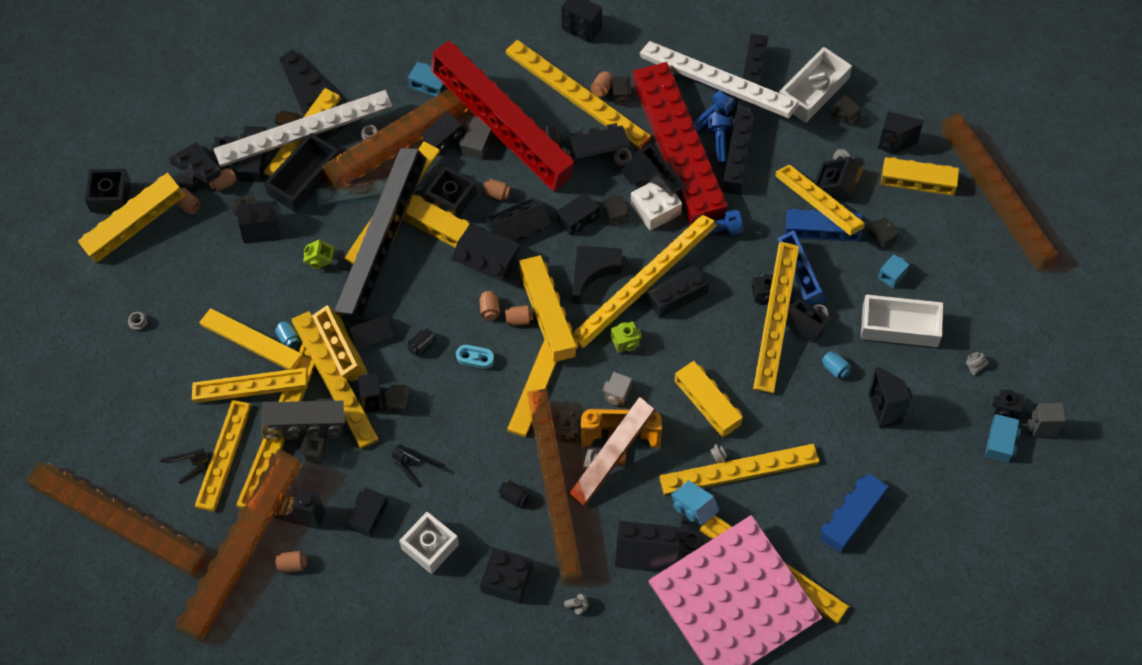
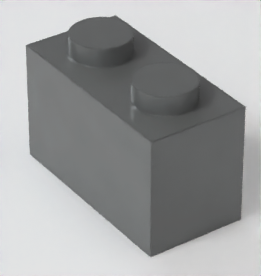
[459,116,493,160]
[1028,403,1065,438]

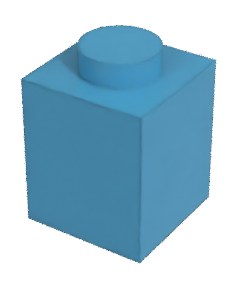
[878,254,909,288]

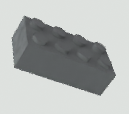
[261,400,345,441]

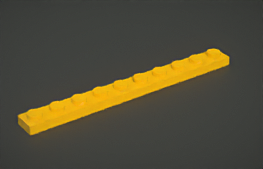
[506,40,651,150]
[572,215,717,348]
[236,343,315,513]

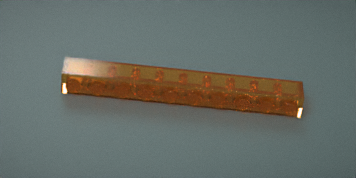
[323,89,468,190]
[941,112,1058,272]
[527,388,582,585]
[175,449,303,643]
[26,461,208,578]

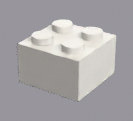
[631,183,682,231]
[399,512,459,574]

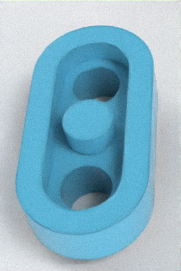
[456,345,494,369]

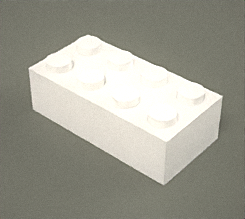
[779,47,852,123]
[861,295,943,347]

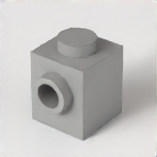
[603,372,632,406]

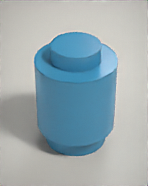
[275,321,301,349]
[822,351,851,379]

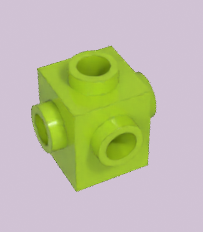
[303,239,334,269]
[611,322,642,353]

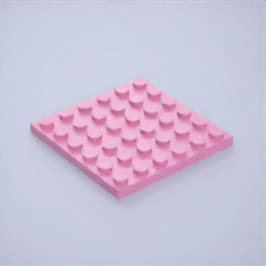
[648,515,822,665]

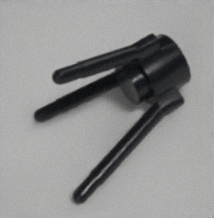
[392,444,443,487]
[159,448,209,484]

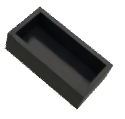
[264,133,342,213]

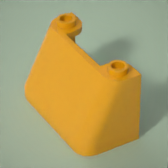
[581,408,662,449]

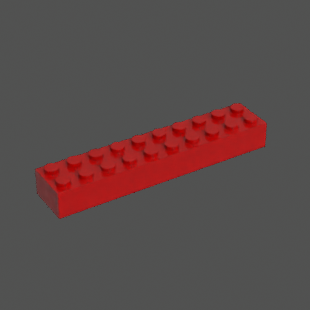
[431,40,574,192]
[633,62,728,225]

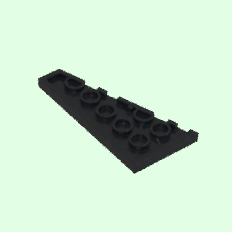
[279,49,350,141]

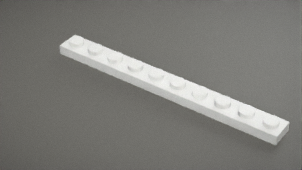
[640,41,799,118]
[214,90,392,167]

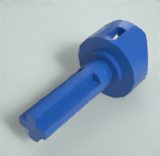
[693,90,738,132]
[708,112,733,165]
[709,210,744,236]

